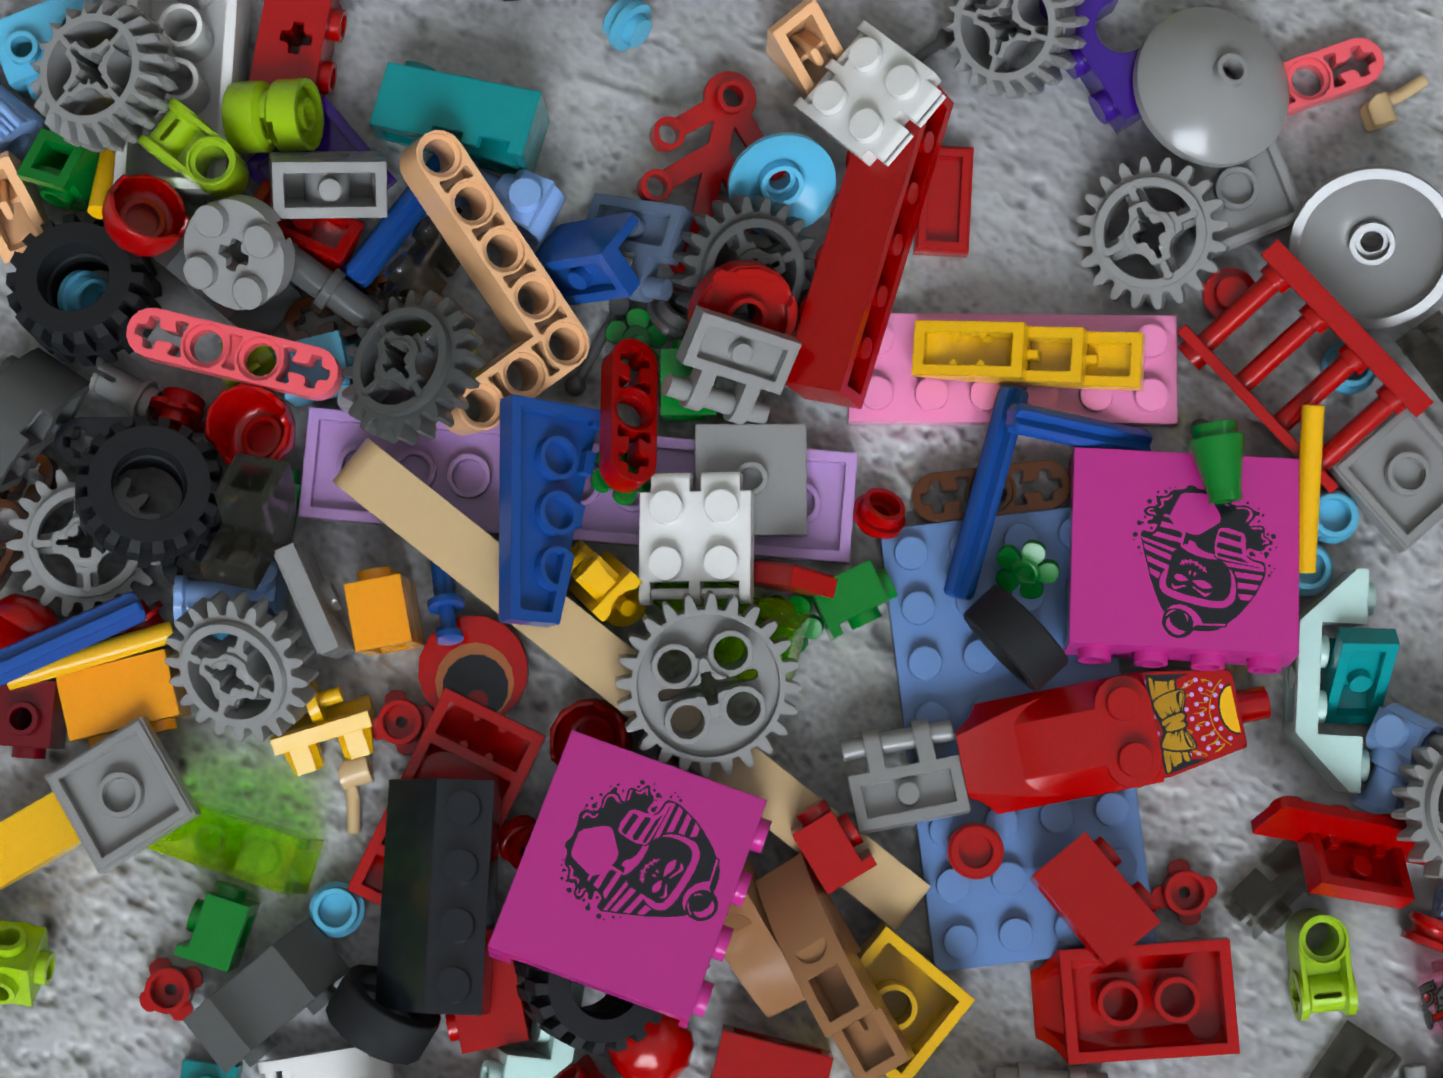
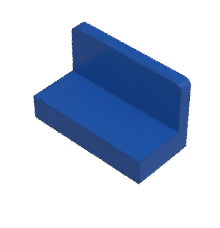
[535,212,641,305]

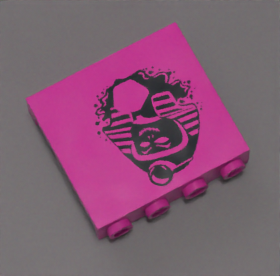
[1063,447,1299,674]
[488,730,772,1028]

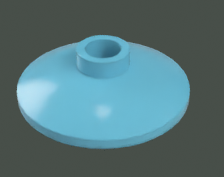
[727,132,836,234]

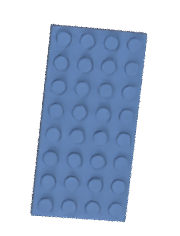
[879,507,1157,972]

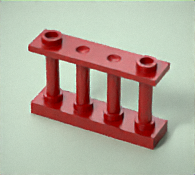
[1177,239,1434,494]

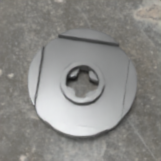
[183,194,295,310]

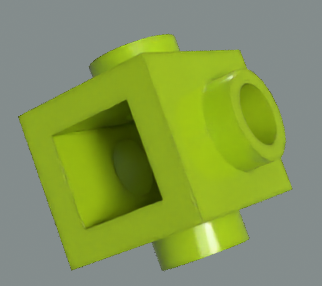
[0,920,56,1007]

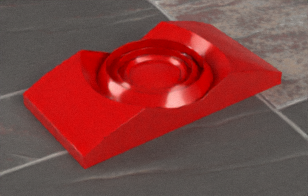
[347,687,547,906]

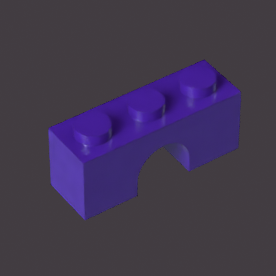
[1039,0,1142,134]

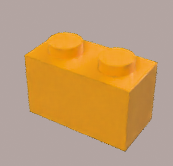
[343,566,426,656]
[55,649,192,748]

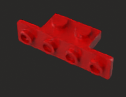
[1250,796,1426,909]

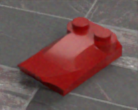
[954,671,1164,814]
[1030,937,1240,1065]

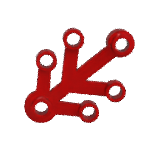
[637,71,786,274]

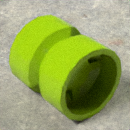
[222,78,324,154]

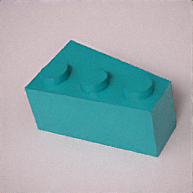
[369,61,550,174]

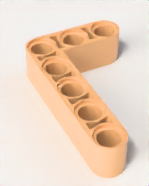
[399,130,590,436]

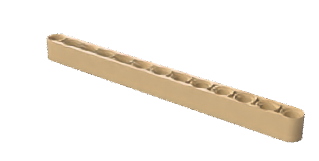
[332,438,931,931]

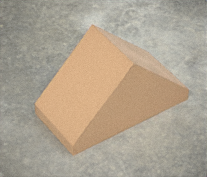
[766,0,844,99]
[0,151,49,264]

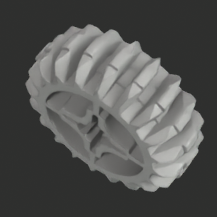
[28,0,180,153]
[941,0,1090,99]

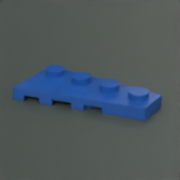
[499,394,600,627]

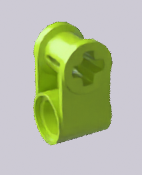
[136,97,249,200]
[1285,908,1358,1021]

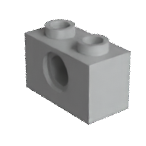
[269,151,387,219]

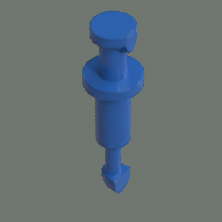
[427,560,465,646]

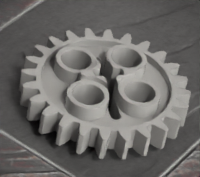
[615,591,801,778]

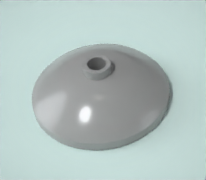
[1133,7,1289,168]
[1288,166,1443,330]

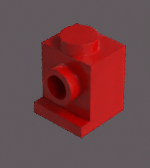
[791,798,877,894]

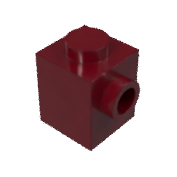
[0,681,67,759]

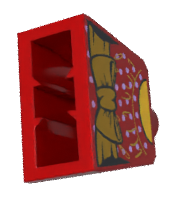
[1141,670,1271,778]

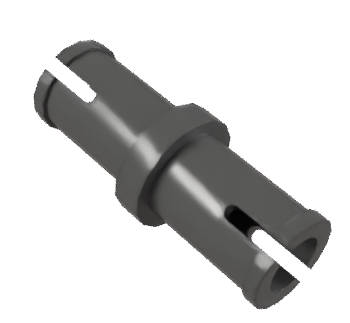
[290,242,386,329]

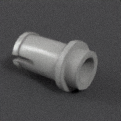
[89,361,162,421]

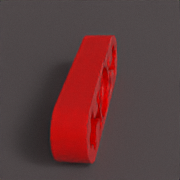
[599,338,658,493]

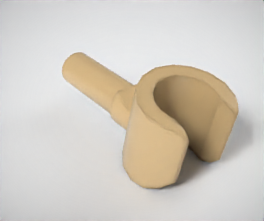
[1359,75,1428,133]
[338,755,375,834]

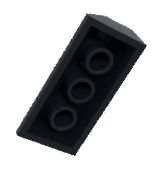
[375,778,503,1016]

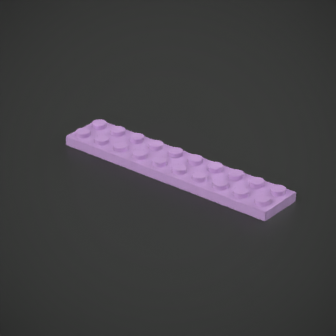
[298,407,858,564]

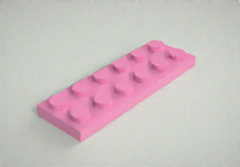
[848,313,1178,427]

